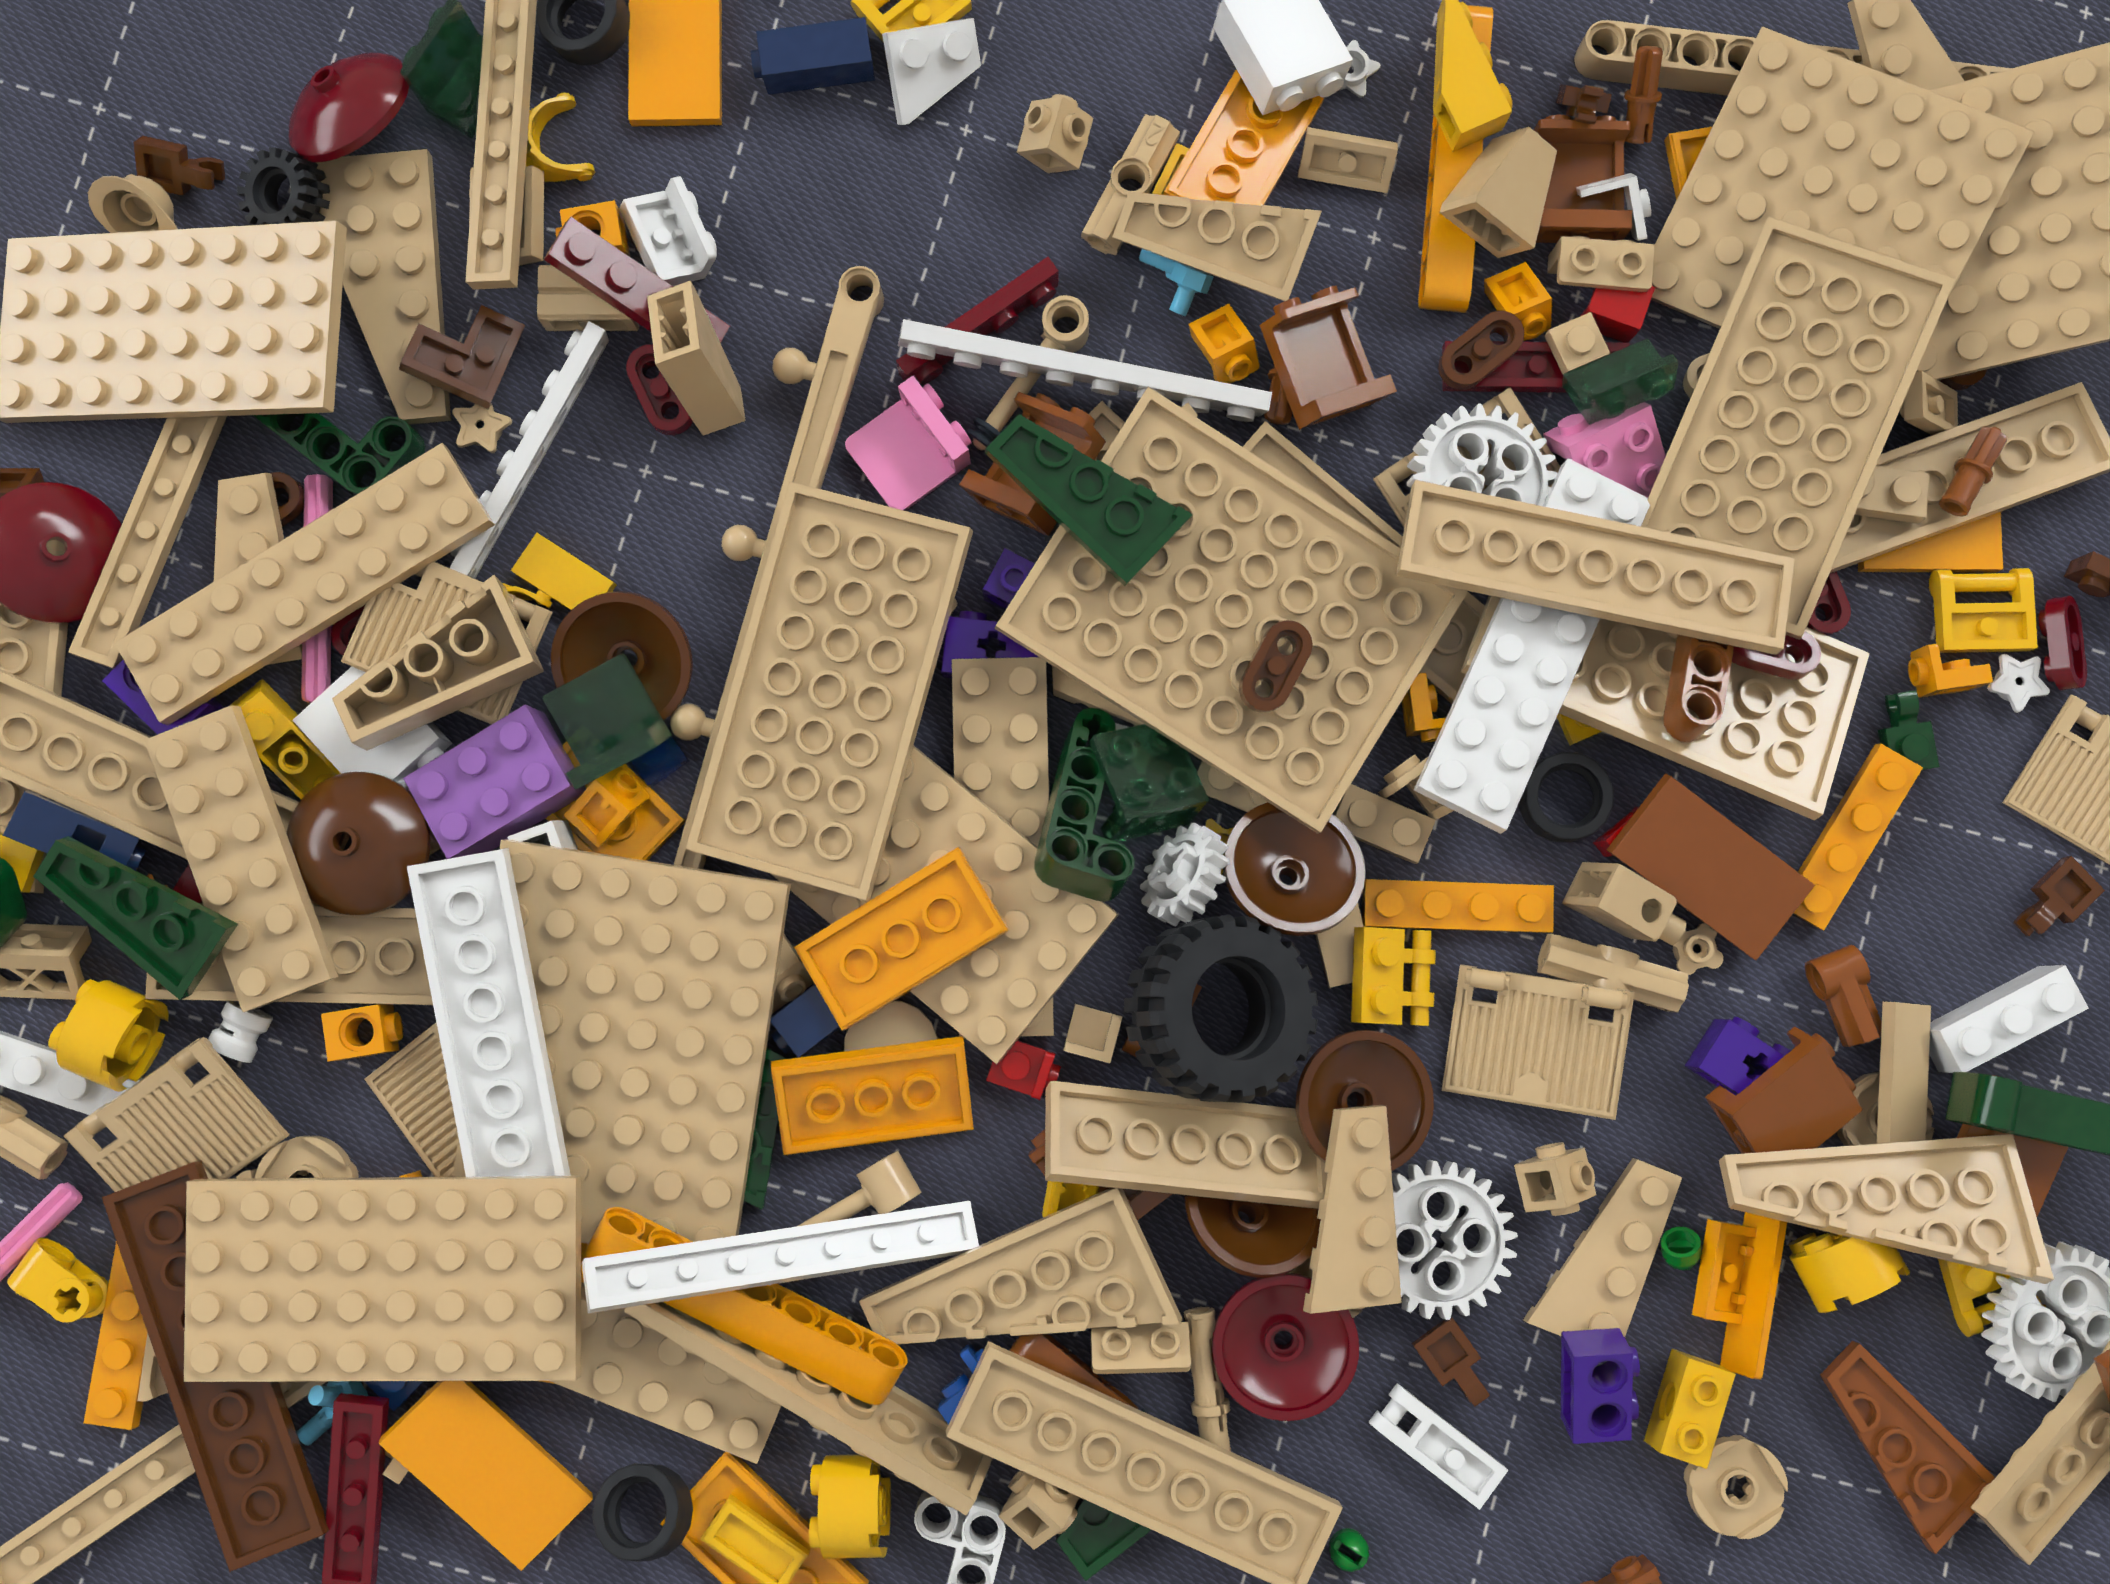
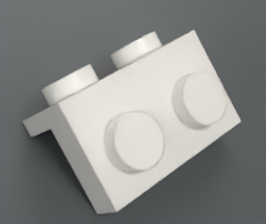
[619,176,717,286]

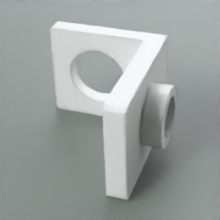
[1576,173,1651,241]

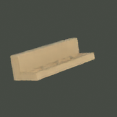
[0,924,92,1000]

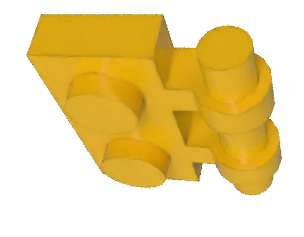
[1351,927,1436,1026]

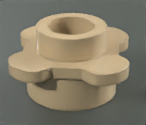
[1673,923,1723,975]

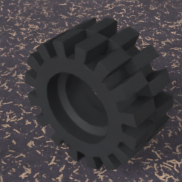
[237,148,330,225]

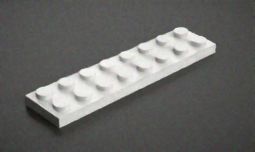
[1414,458,1650,834]
[407,848,571,1177]

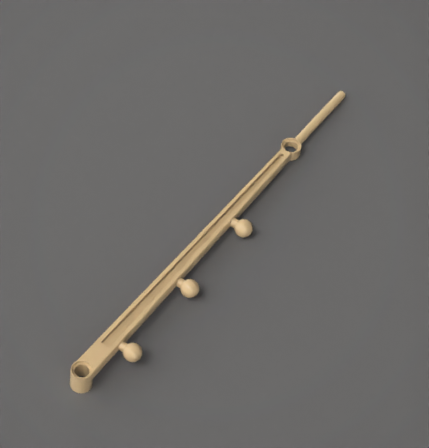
[670,266,884,869]

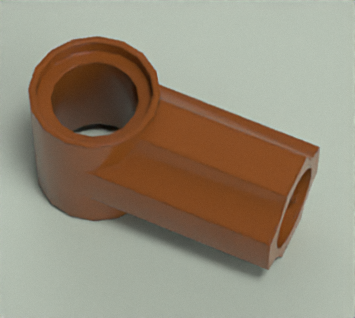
[1805,945,1882,1047]

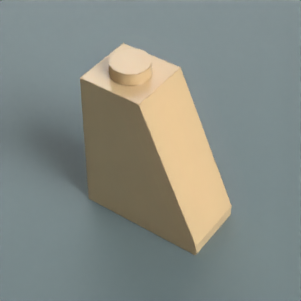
[1440,127,1557,258]
[647,280,746,436]

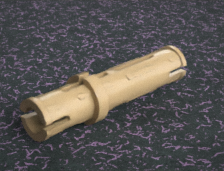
[1184,1307,1231,1452]

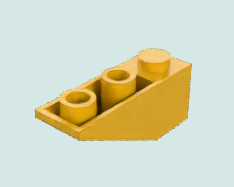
[1433,0,1512,152]
[231,679,341,799]

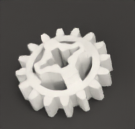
[1140,823,1230,926]

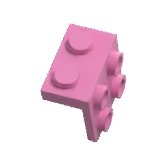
[845,376,972,511]
[1543,393,1666,498]

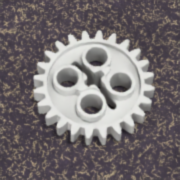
[1407,404,1558,506]
[1392,1160,1518,1320]
[1981,1241,2110,1402]

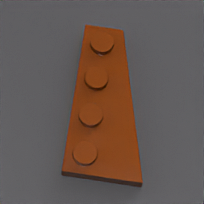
[1820,1340,1995,1554]

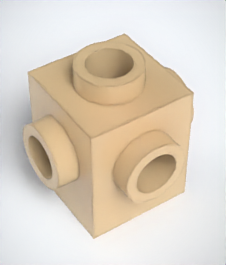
[1017,94,1094,173]
[1514,1142,1596,1216]
[998,1470,1079,1550]

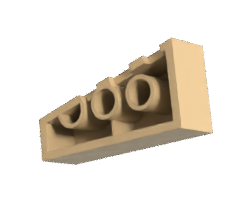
[332,575,544,751]

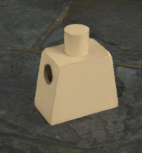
[1562,862,1686,945]

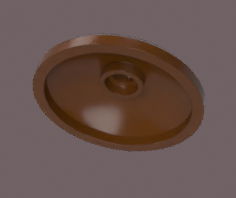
[551,591,693,733]
[286,772,431,915]
[1223,802,1365,936]
[1296,1030,1434,1171]
[1185,1195,1321,1278]

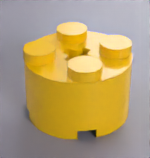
[48,979,169,1092]
[1788,1233,1910,1313]
[809,1455,891,1559]

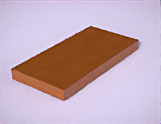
[1607,774,1815,960]

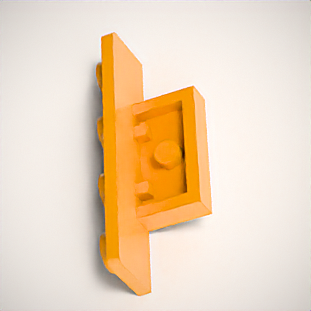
[1692,1212,1787,1380]

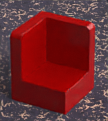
[1580,286,1655,343]

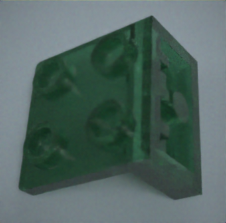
[400,0,483,139]
[543,654,671,790]
[1090,724,1209,842]

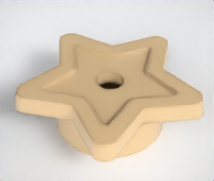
[452,403,512,453]

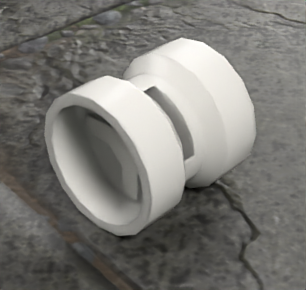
[208,1001,273,1063]

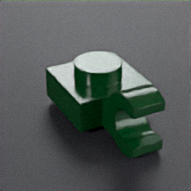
[1878,690,1940,770]

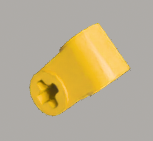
[7,1238,109,1322]

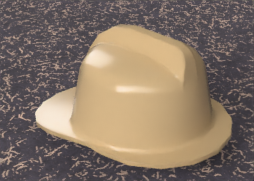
[88,174,178,233]

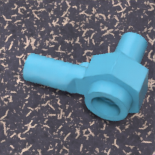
[1139,249,1213,316]
[297,1381,368,1446]

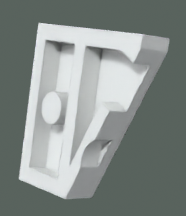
[882,18,981,125]

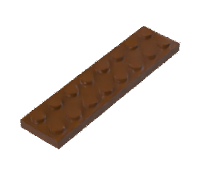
[102,1160,329,1572]

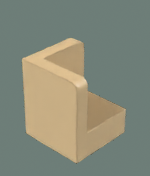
[1063,1004,1122,1063]

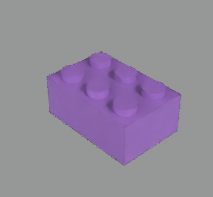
[403,704,586,859]

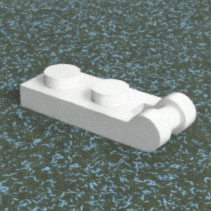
[1369,1383,1508,1510]

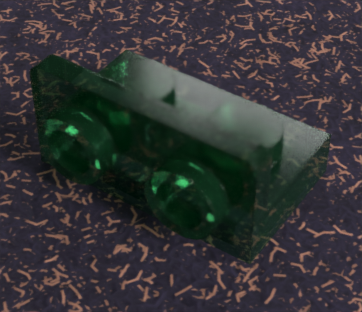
[1562,338,1678,425]

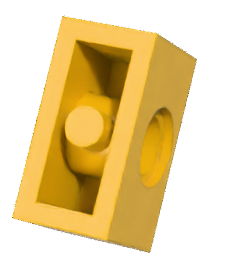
[1644,1349,1736,1469]

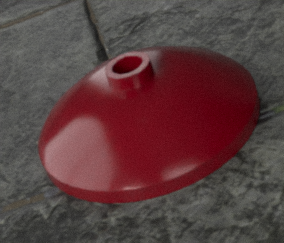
[288,53,410,162]
[0,482,122,624]
[1212,1273,1359,1421]

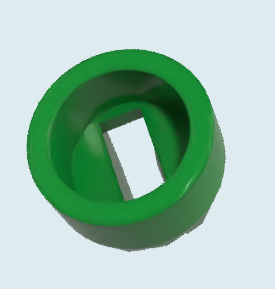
[1661,1227,1701,1271]
[1329,1528,1369,1572]

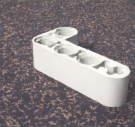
[914,1491,1006,1584]

